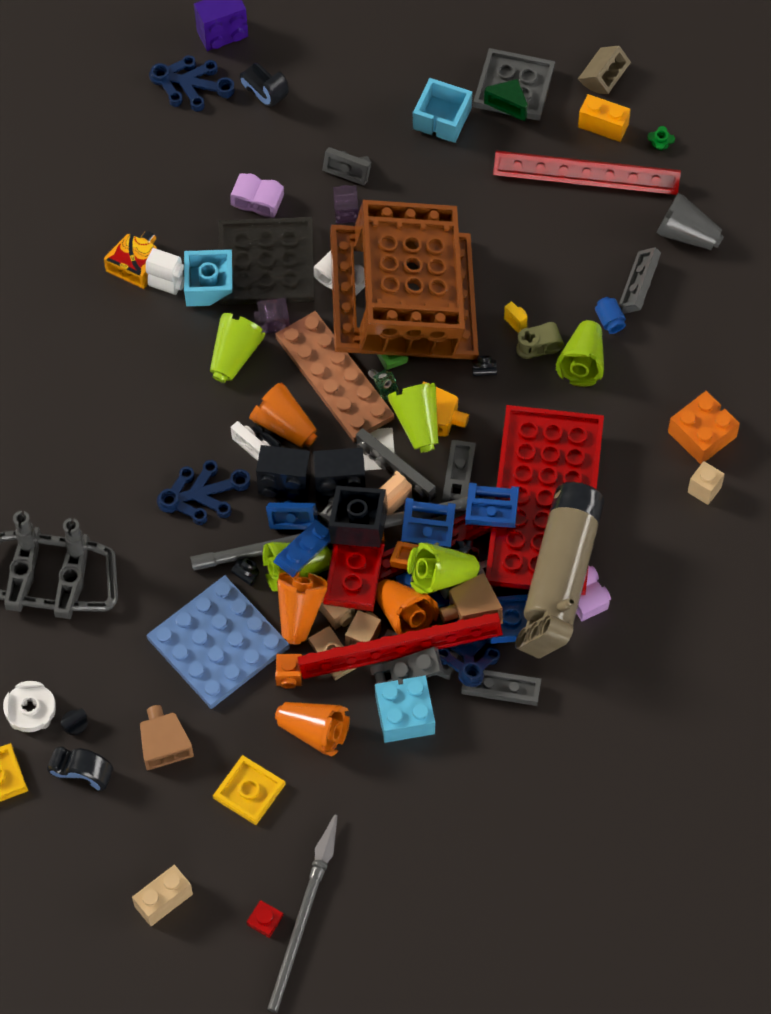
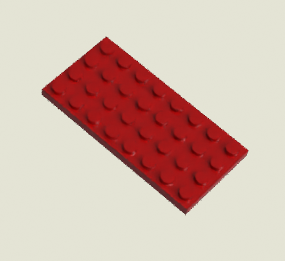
[486,405,604,595]

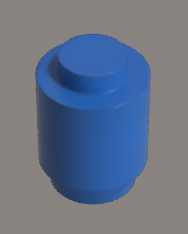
[595,297,626,334]

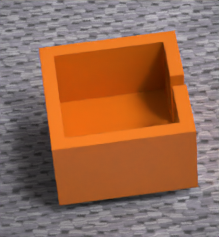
[668,391,740,464]

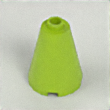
[210,313,266,383]
[556,320,604,387]
[388,383,438,453]
[263,542,333,592]
[407,543,480,594]

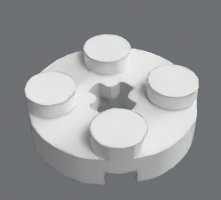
[3,681,56,732]

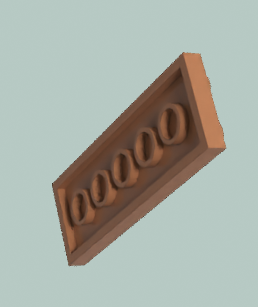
[275,311,394,442]

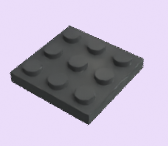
[473,48,555,121]

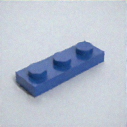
[273,520,331,577]

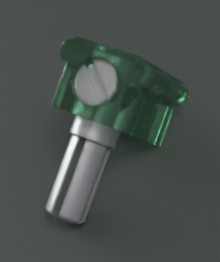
[368,369,400,401]

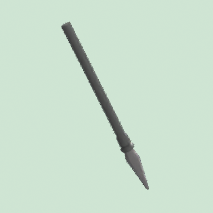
[267,815,338,1013]

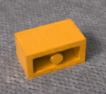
[578,94,631,142]

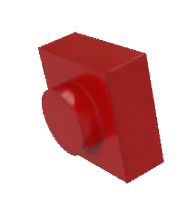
[246,900,283,938]

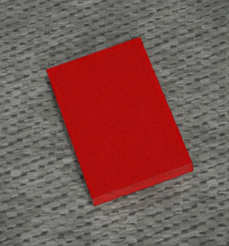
[323,544,385,612]

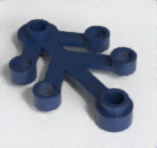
[149,55,235,112]
[157,460,250,525]
[438,619,500,687]

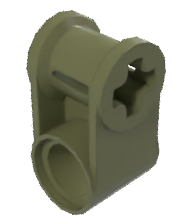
[516,322,564,359]

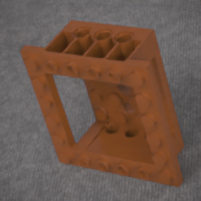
[330,200,479,360]

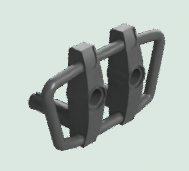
[0,511,118,620]

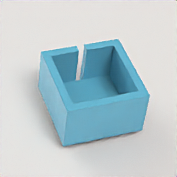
[413,78,472,143]
[375,675,435,743]

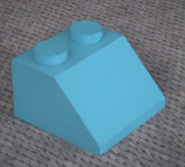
[184,250,232,307]

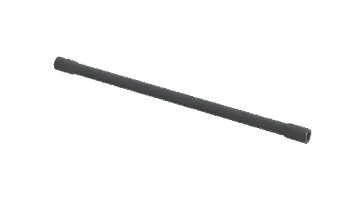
[190,496,484,571]

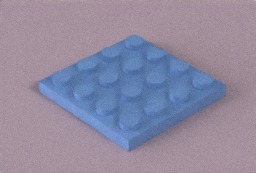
[147,575,290,709]

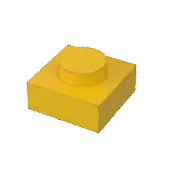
[504,301,528,333]

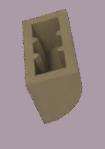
[578,46,631,94]

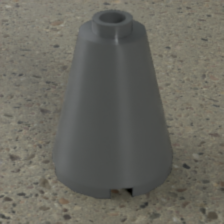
[656,193,724,250]

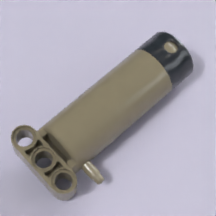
[515,482,604,659]

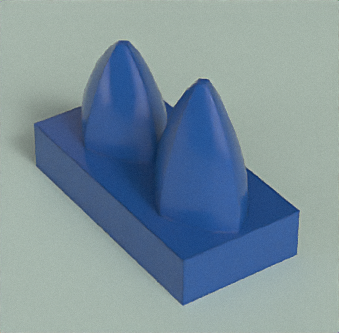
[266,500,319,530]

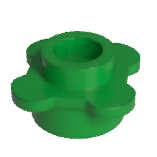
[647,126,675,150]

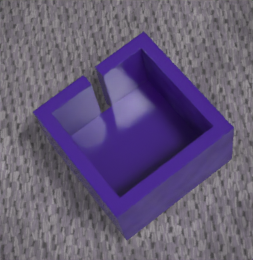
[194,0,248,51]

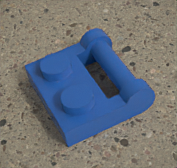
[465,483,519,528]
[401,498,456,548]

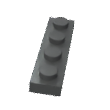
[356,428,436,503]

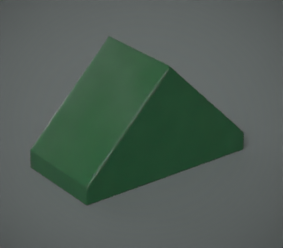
[484,79,528,121]

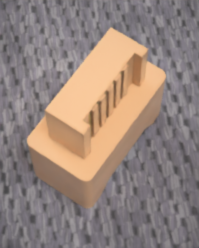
[379,471,412,515]

